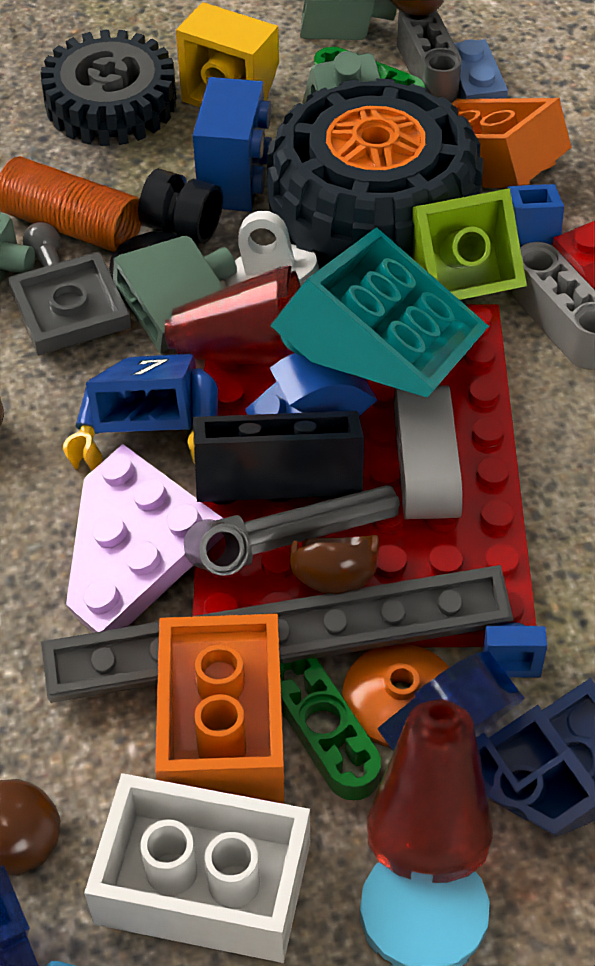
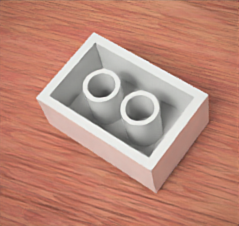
[84,773,310,963]

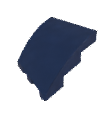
[437,678,595,837]

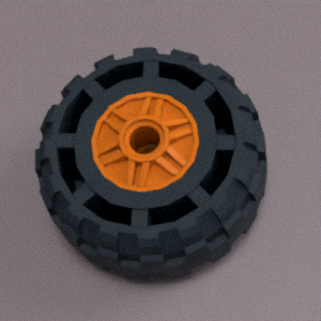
[267,78,483,269]

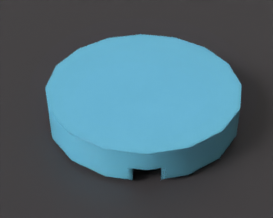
[360,845,490,966]

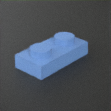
[454,39,508,99]

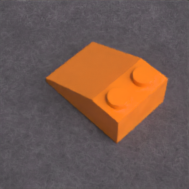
[452,98,572,189]
[155,614,285,804]

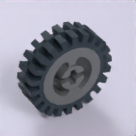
[41,30,177,146]

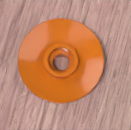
[342,644,460,749]

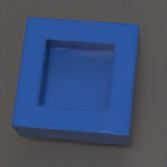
[481,623,547,678]

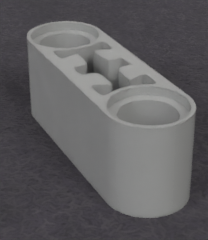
[512,242,595,369]
[394,385,462,520]

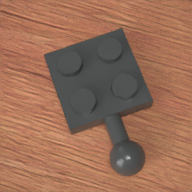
[8,222,131,356]

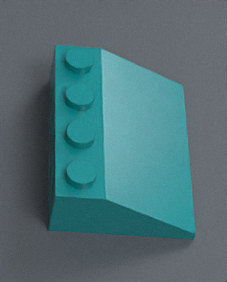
[270,227,489,397]

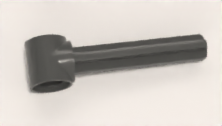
[184,485,400,576]

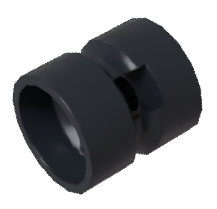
[138,168,223,244]

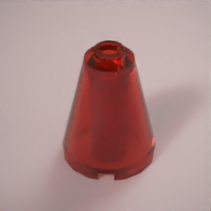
[165,265,301,367]
[367,699,493,883]

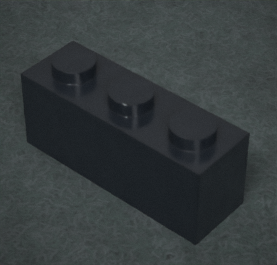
[193,411,364,505]

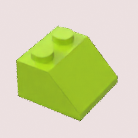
[412,188,527,300]

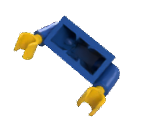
[63,354,219,470]

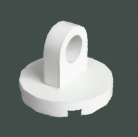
[224,211,319,307]

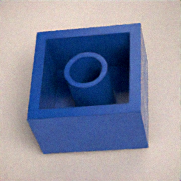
[192,77,272,212]

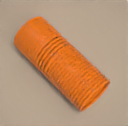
[0,156,141,252]

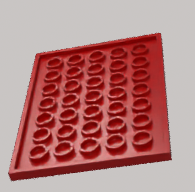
[193,304,536,648]

